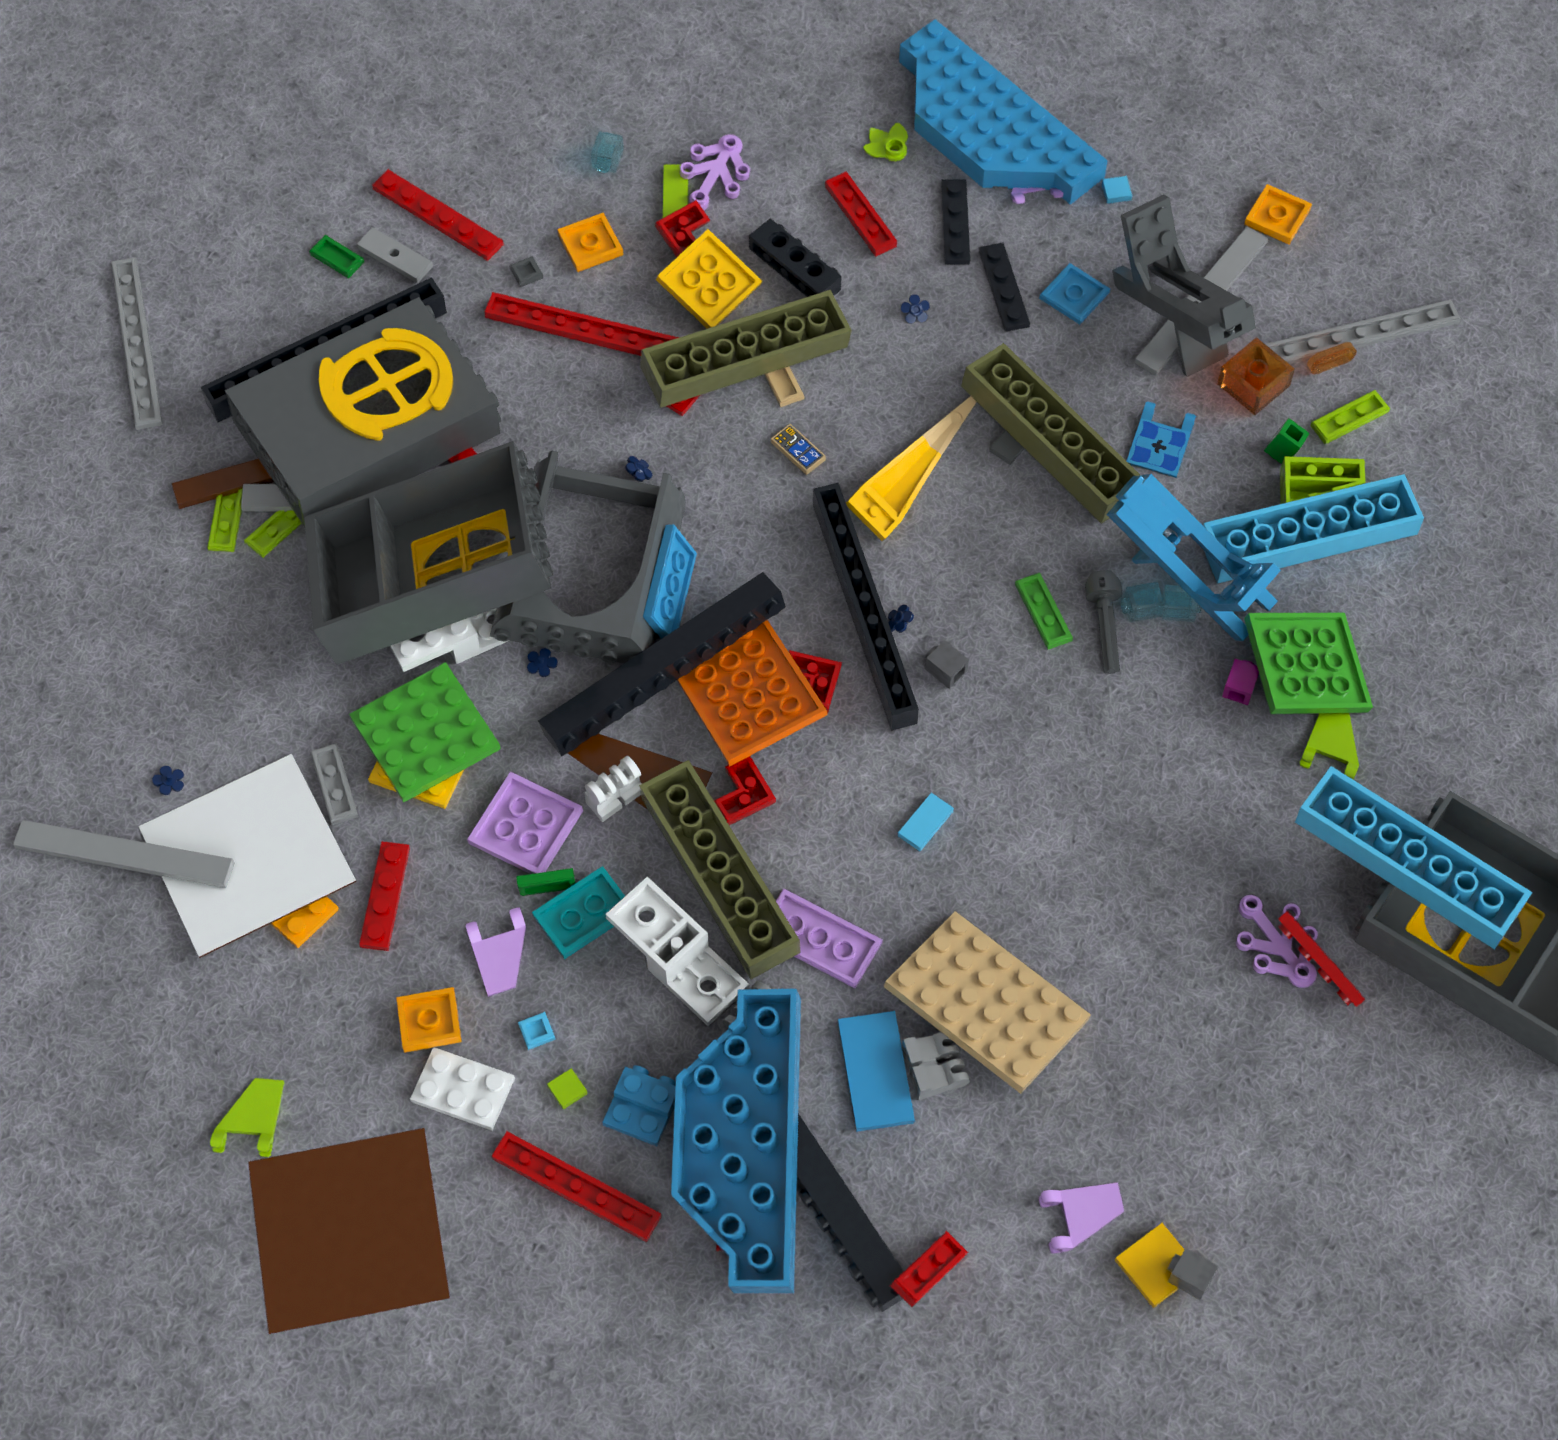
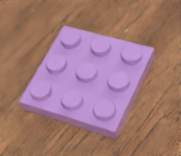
[467,772,583,874]

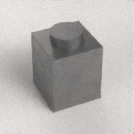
[925,640,969,689]
[1167,1248,1218,1300]

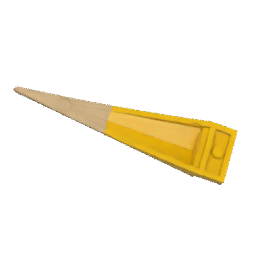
[846,396,977,541]

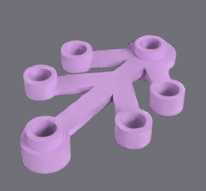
[680,135,750,210]
[1236,895,1318,988]

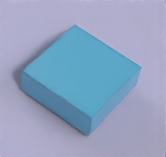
[1102,176,1132,204]
[518,1012,556,1050]

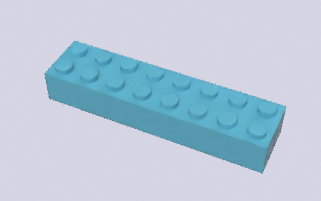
[1203,474,1424,584]
[1295,766,1532,950]

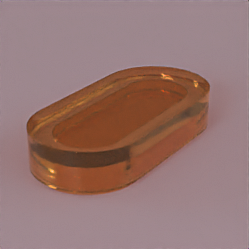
[1307,342,1357,374]

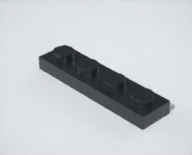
[941,179,970,265]
[979,242,1030,332]

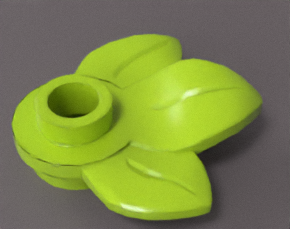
[863,123,908,161]

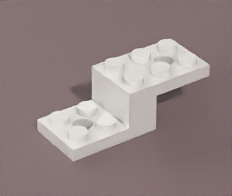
[390,608,505,672]
[606,877,749,1026]

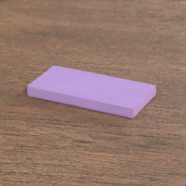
[776,888,883,988]

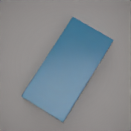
[643,524,697,639]
[838,1011,915,1132]

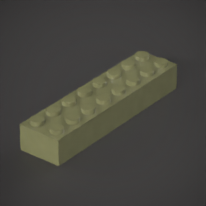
[640,290,852,408]
[961,343,1140,524]
[639,760,801,980]

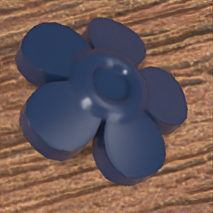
[901,294,930,324]
[625,456,652,482]
[888,605,914,633]
[527,648,558,677]
[152,766,184,795]

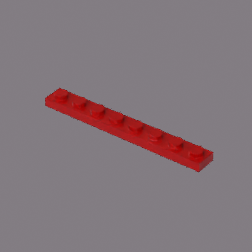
[484,292,679,356]

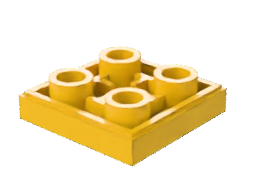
[1115,1223,1185,1308]

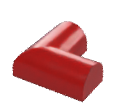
[655,200,710,258]
[789,650,842,714]
[714,756,776,826]

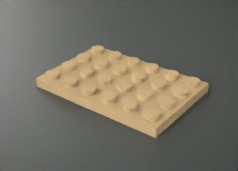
[884,911,1091,1094]

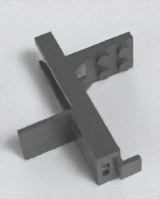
[1112,195,1256,377]

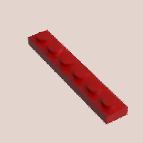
[372,169,504,261]
[492,1131,662,1243]

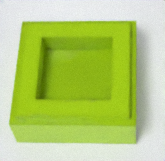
[547,1068,588,1110]

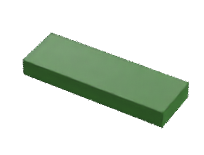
[1015,572,1073,650]

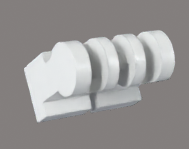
[585,756,642,822]

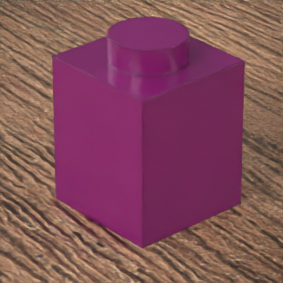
[1222,659,1259,705]

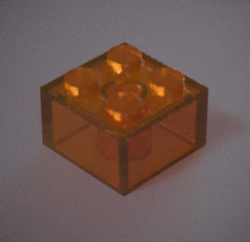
[1217,337,1295,415]

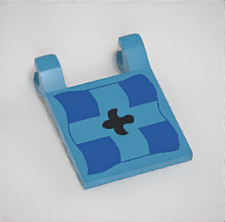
[1127,401,1196,477]

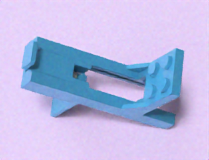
[1106,474,1281,641]

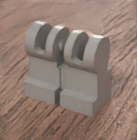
[902,1032,970,1101]

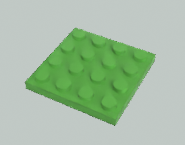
[1244,613,1373,714]
[349,662,501,803]

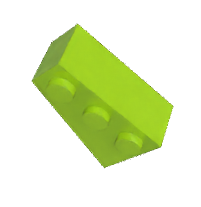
[1280,456,1365,504]

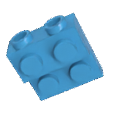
[602,1065,676,1146]

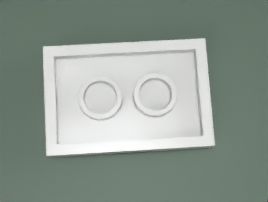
[410,1047,515,1131]

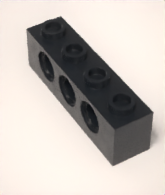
[749,218,841,297]

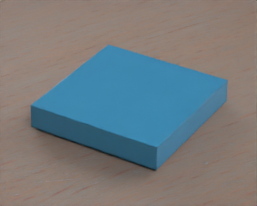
[1039,263,1110,325]

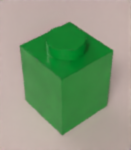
[1264,418,1310,464]

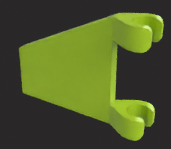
[1300,713,1359,780]
[210,1078,284,1157]

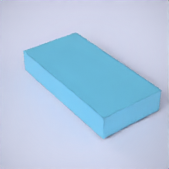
[898,793,954,851]

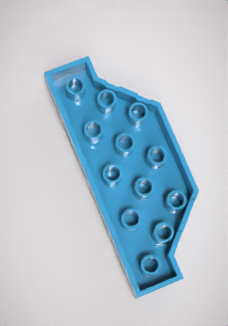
[899,19,1108,204]
[671,989,801,1293]

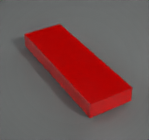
[890,1231,968,1307]

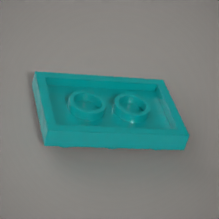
[532,866,625,960]

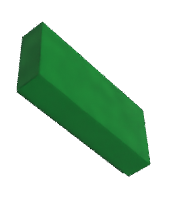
[309,235,364,279]
[516,868,576,896]

